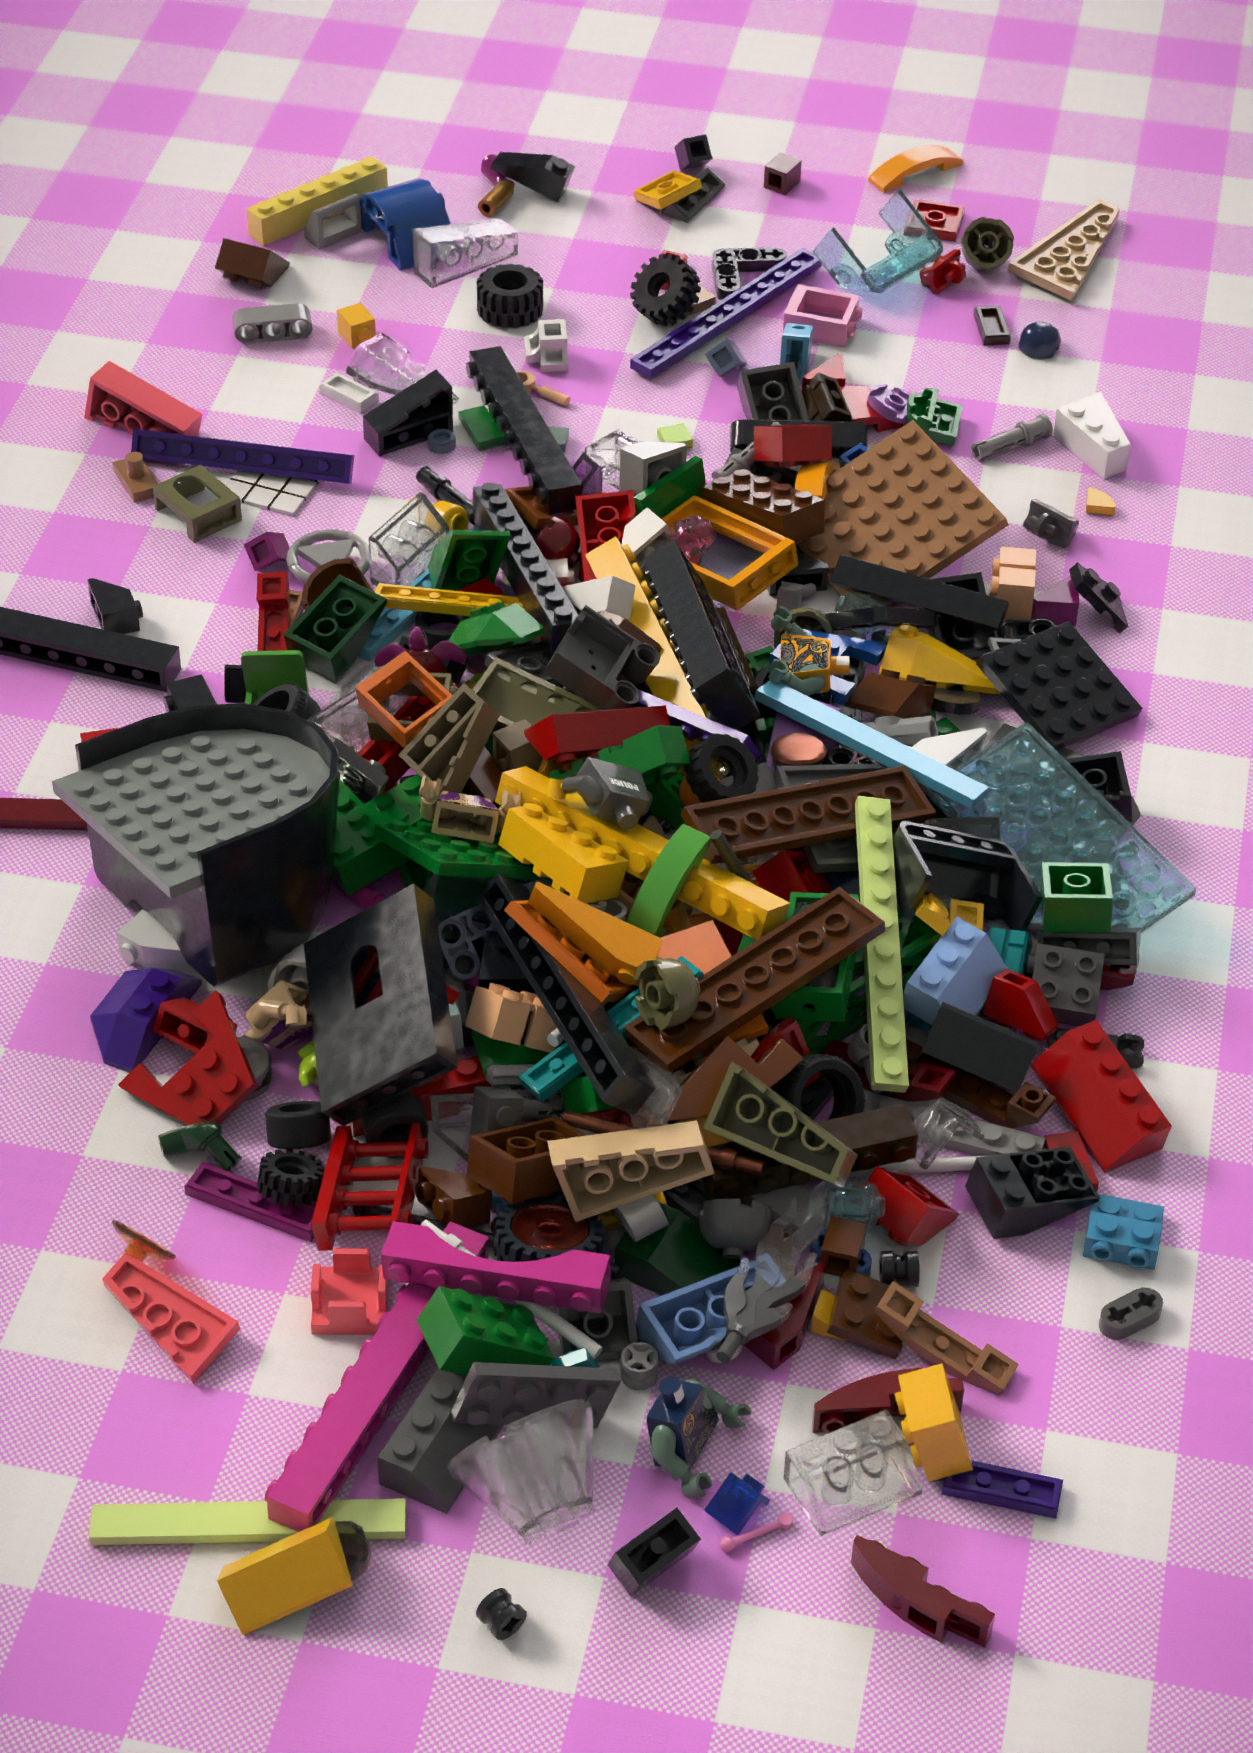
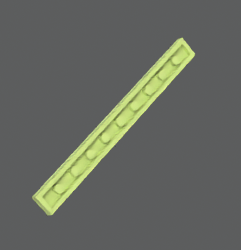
[855,796,909,1093]

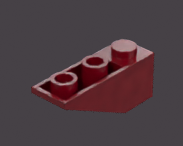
[744,1261,825,1370]

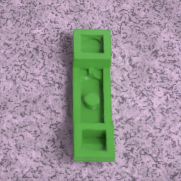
[627,824,712,938]

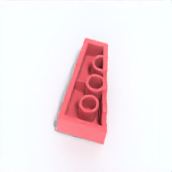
[84,361,202,436]

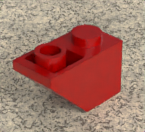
[983,968,1058,1040]

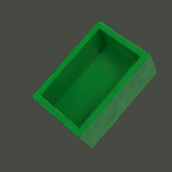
[416,1286,555,1376]

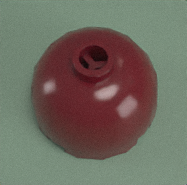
[535,515,582,569]

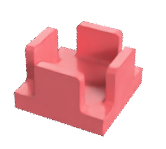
[311,1248,389,1335]

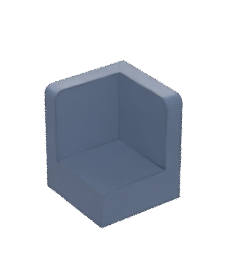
[705,339,747,377]

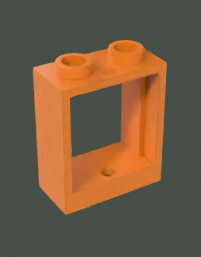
[355,651,453,748]

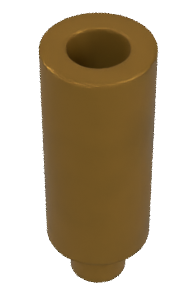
[478,180,515,217]

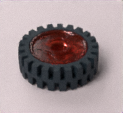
[494,1195,604,1262]

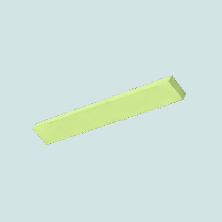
[89,1498,406,1546]

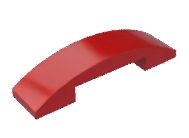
[256,571,290,651]

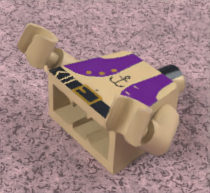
[418,775,522,843]
[242,980,313,1049]

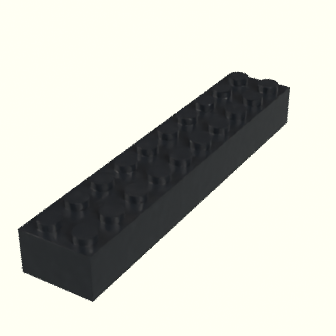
[644,539,761,730]

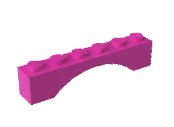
[381,1221,611,1314]

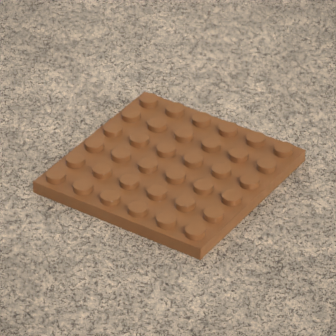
[795,420,1009,610]

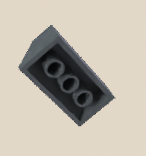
[377,1367,504,1514]

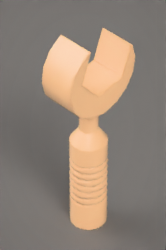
[517,371,571,407]

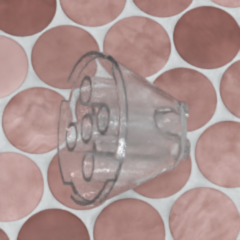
[447,1399,596,1545]

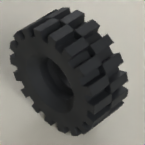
[630,253,701,326]

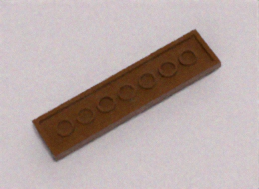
[681,765,936,864]
[624,887,885,1074]

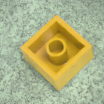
[895,1363,973,1482]

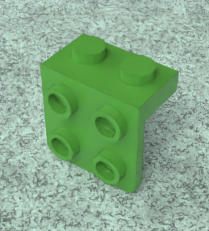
[241,650,310,705]

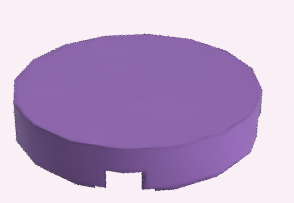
[868,384,910,424]

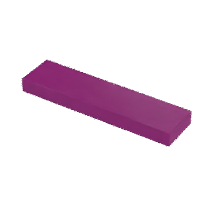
[184,1162,316,1242]

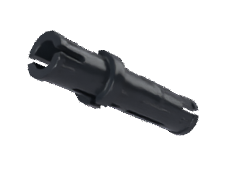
[416,466,476,524]

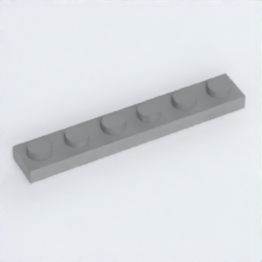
[863,1090,1046,1156]

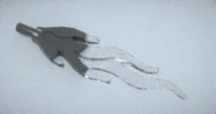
[716,1181,836,1363]

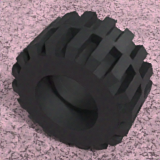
[477,264,543,328]

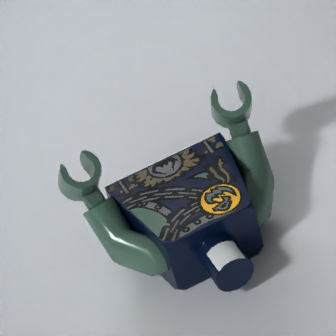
[647,1377,752,1499]

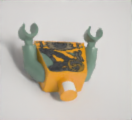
[767,607,850,696]

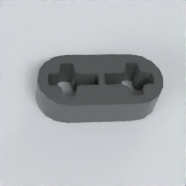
[1099,1287,1163,1340]

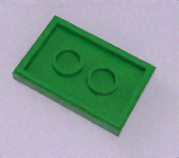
[634,456,706,519]

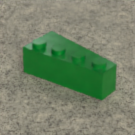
[549,725,691,790]

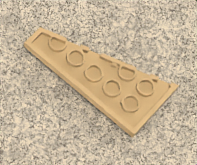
[1008,199,1120,301]

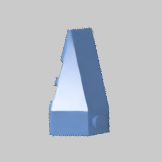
[636,1256,786,1364]

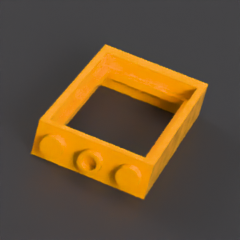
[662,495,798,611]

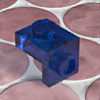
[704,1472,771,1535]

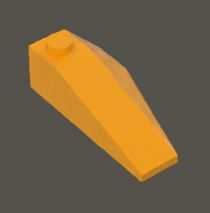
[528,881,664,987]

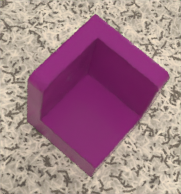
[244,532,290,571]

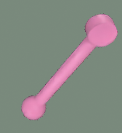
[720,1512,793,1552]

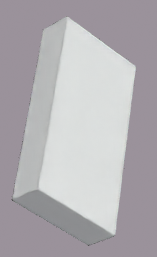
[319,373,379,414]

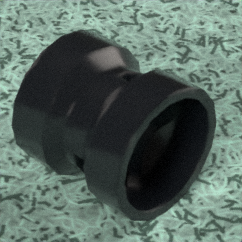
[879,1251,920,1287]

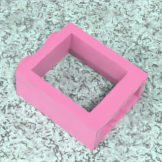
[783,284,863,347]

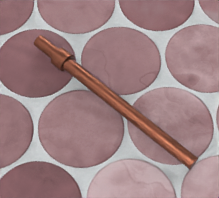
[562,1110,766,1176]

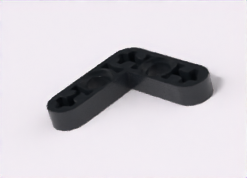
[712,247,787,300]
[825,607,937,631]

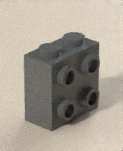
[1025,943,1105,1026]

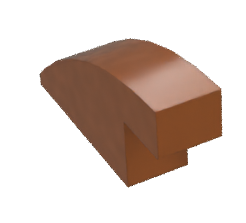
[651,1036,803,1122]

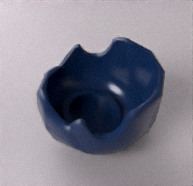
[1018,321,1061,359]

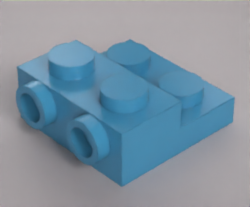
[1083,1194,1165,1270]

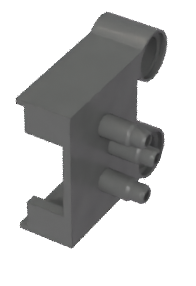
[543,605,660,710]

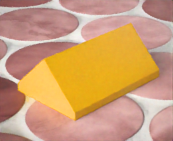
[217,1517,353,1635]

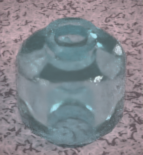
[829,1180,886,1229]

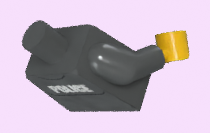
[546,757,653,830]

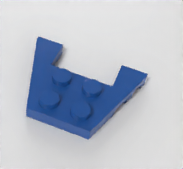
[769,629,887,706]

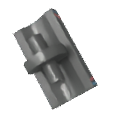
[1023,499,1079,548]

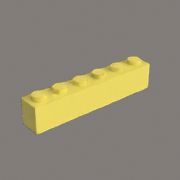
[246,156,388,246]

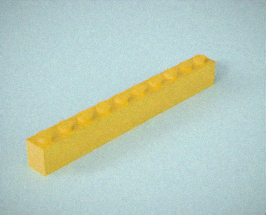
[585,536,709,754]
[495,766,790,940]

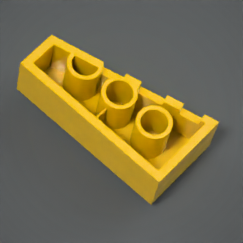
[498,803,629,904]

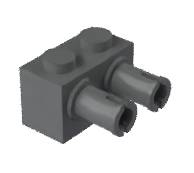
[468,1086,553,1155]

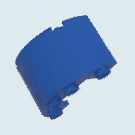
[360,178,458,271]

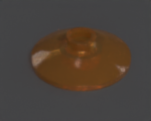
[111,1219,176,1262]

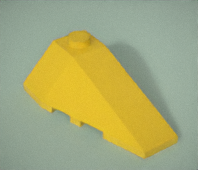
[878,625,1001,695]

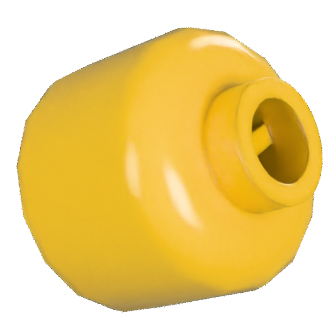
[426,501,469,539]

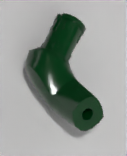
[158,1122,242,1171]

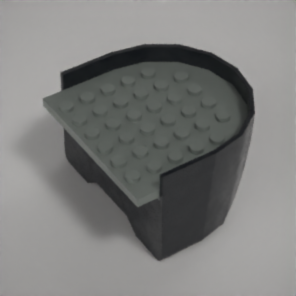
[52,703,339,987]

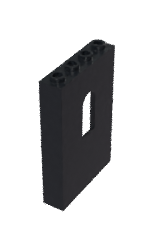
[304,884,458,1126]

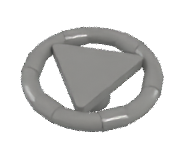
[286,529,373,583]

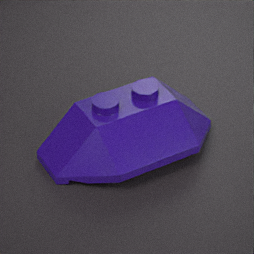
[90,968,202,1073]

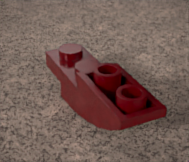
[812,1368,964,1434]
[851,1535,995,1648]

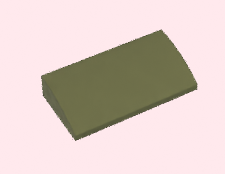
[472,657,601,731]

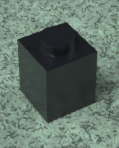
[674,134,713,171]

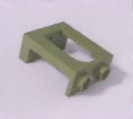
[153,465,242,543]

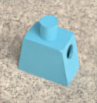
[780,323,813,385]

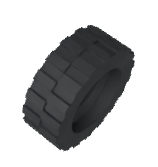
[684,733,759,803]

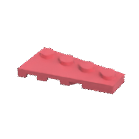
[102,1252,241,1384]

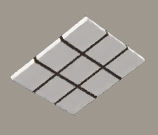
[226,470,321,516]

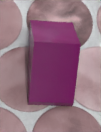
[1031,576,1079,626]

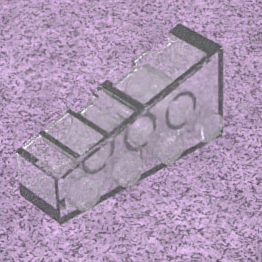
[413,218,518,288]

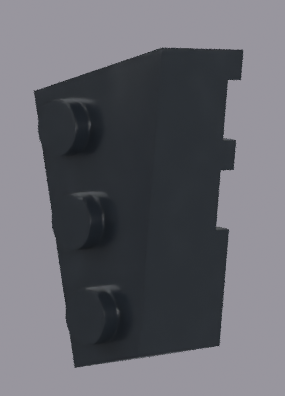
[363,369,453,456]

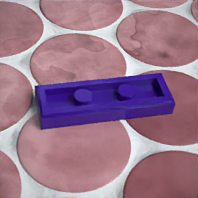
[942,1460,1063,1519]

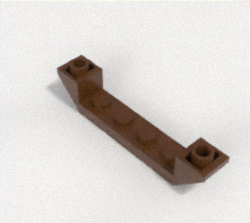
[860,1018,1056,1128]

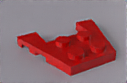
[118,990,258,1125]

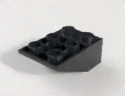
[965,1146,1100,1239]

